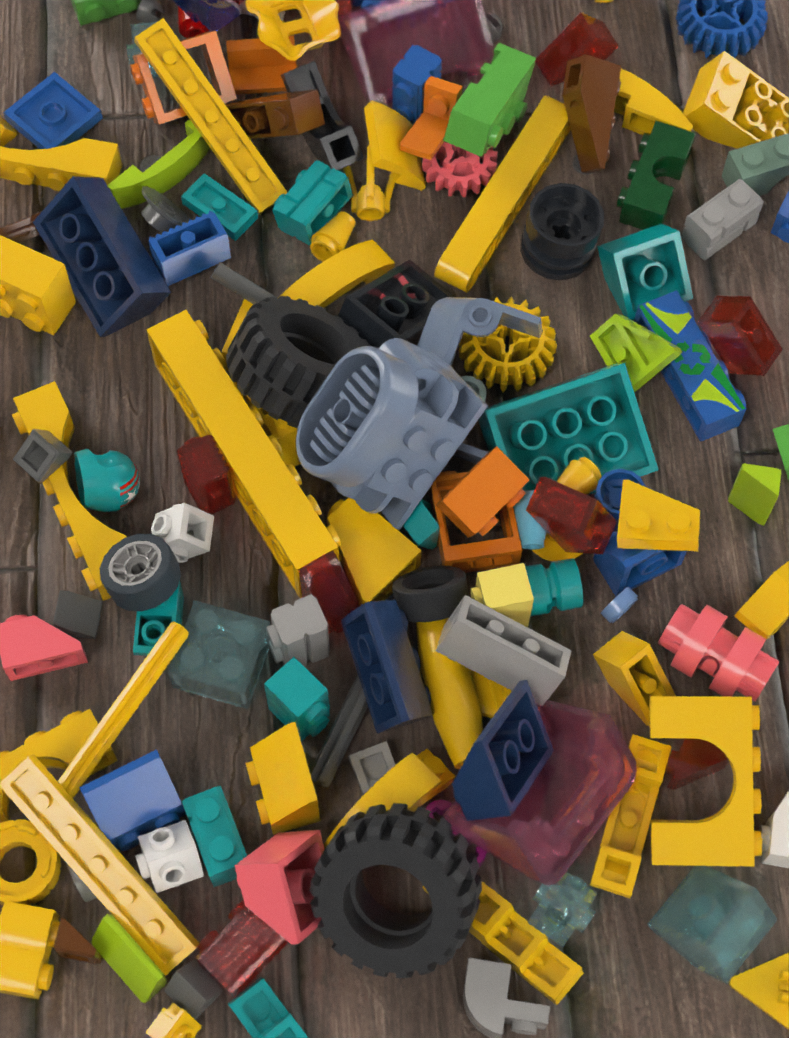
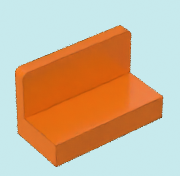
[226,36,297,95]

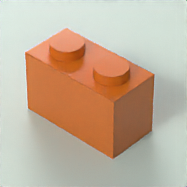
[436,446,530,538]

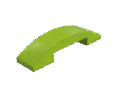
[107,119,210,209]

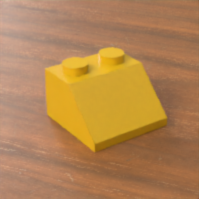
[246,722,320,835]

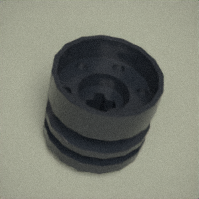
[520,183,604,281]

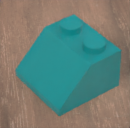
[597,224,694,320]

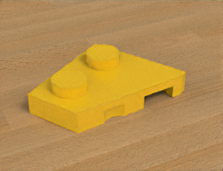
[617,480,700,551]

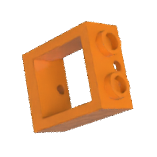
[130,31,237,124]
[429,471,522,573]

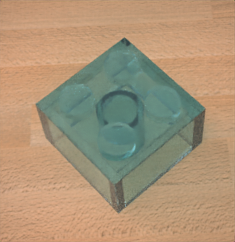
[168,600,270,709]

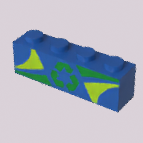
[634,290,746,442]

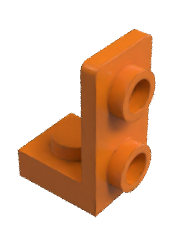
[400,76,463,160]

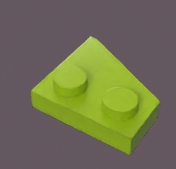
[590,313,683,393]

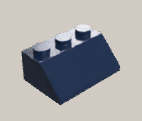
[341,600,433,734]
[452,680,554,821]

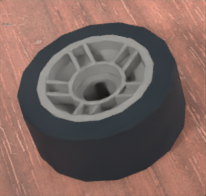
[100,534,181,611]

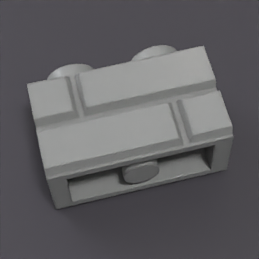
[681,179,764,260]
[266,594,330,666]

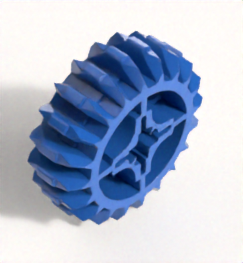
[676,0,768,58]

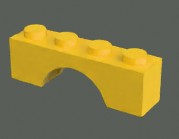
[0,709,118,823]

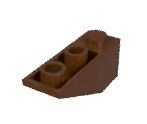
[562,55,621,173]
[225,89,325,139]

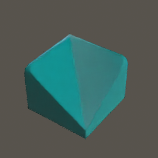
[403,499,440,550]

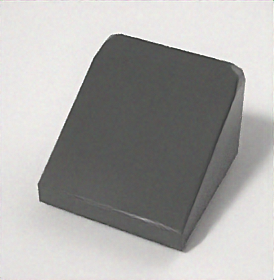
[13,429,73,483]
[53,590,103,639]

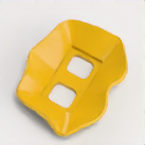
[246,0,341,61]

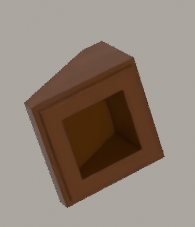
[53,917,102,965]

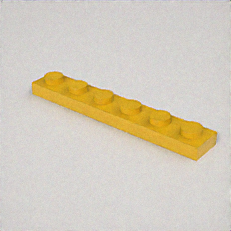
[134,18,287,216]
[0,754,200,976]

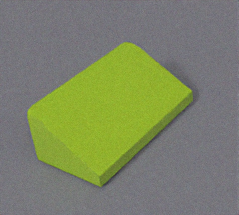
[728,463,781,526]
[91,914,168,1003]

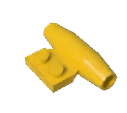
[416,618,512,769]

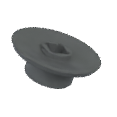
[141,186,190,233]

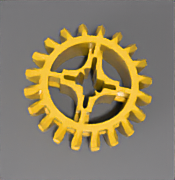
[459,296,557,392]

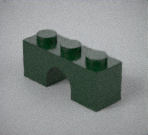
[616,121,696,230]

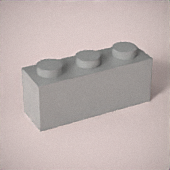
[436,595,571,706]

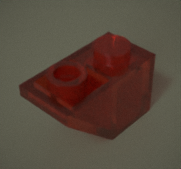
[526,477,617,554]
[665,738,729,790]

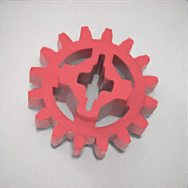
[422,142,498,198]

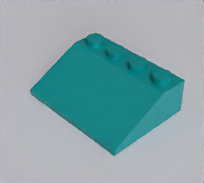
[478,363,659,498]

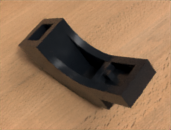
[280,61,364,170]

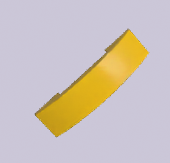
[278,239,395,308]
[590,734,672,898]

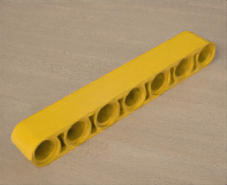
[434,95,571,292]

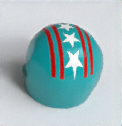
[74,448,140,512]

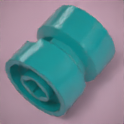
[525,558,583,616]

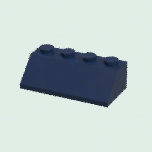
[33,176,171,337]

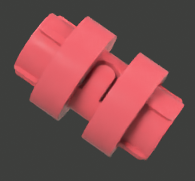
[658,604,780,702]

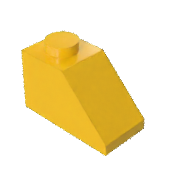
[593,631,676,727]

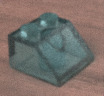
[647,866,778,984]

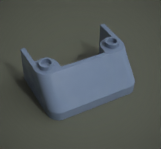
[417,297,543,464]

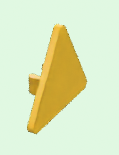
[729,953,789,1030]

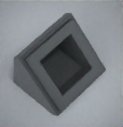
[164,959,224,1020]

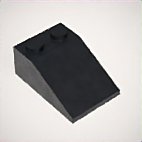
[338,259,456,348]

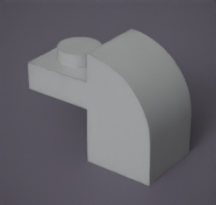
[463,958,550,1038]

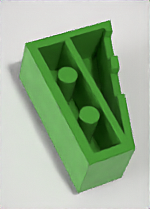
[443,43,536,157]

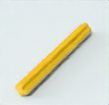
[58,621,189,798]

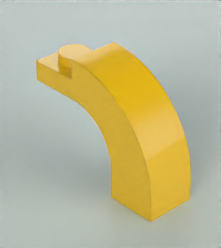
[324,749,456,849]

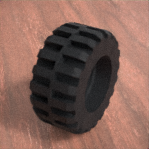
[226,296,370,428]
[310,803,482,979]

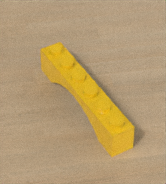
[0,138,122,191]
[12,381,127,601]

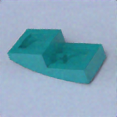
[228,977,308,1038]

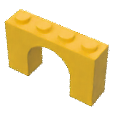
[649,696,762,867]

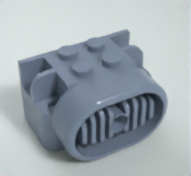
[296,338,488,530]

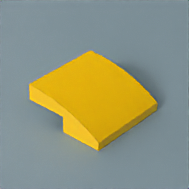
[364,100,426,191]

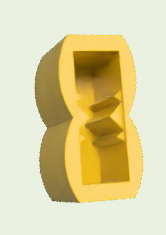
[0,901,60,1000]

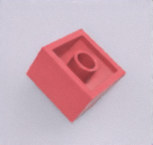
[234,830,325,944]

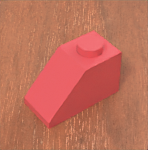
[0,615,88,681]

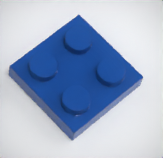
[3,72,103,149]

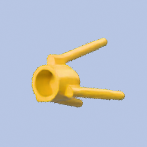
[343,145,395,221]

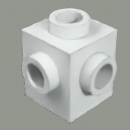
[151,503,214,563]
[135,820,204,893]

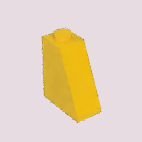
[327,497,422,606]

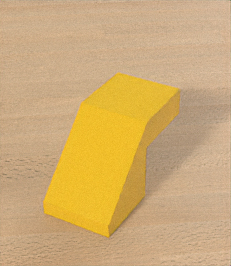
[734,561,789,639]

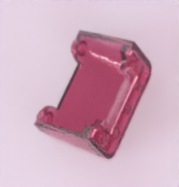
[338,0,494,105]
[443,700,637,886]

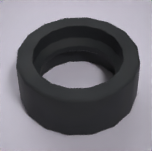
[392,566,469,622]

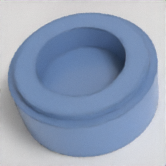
[601,586,638,623]

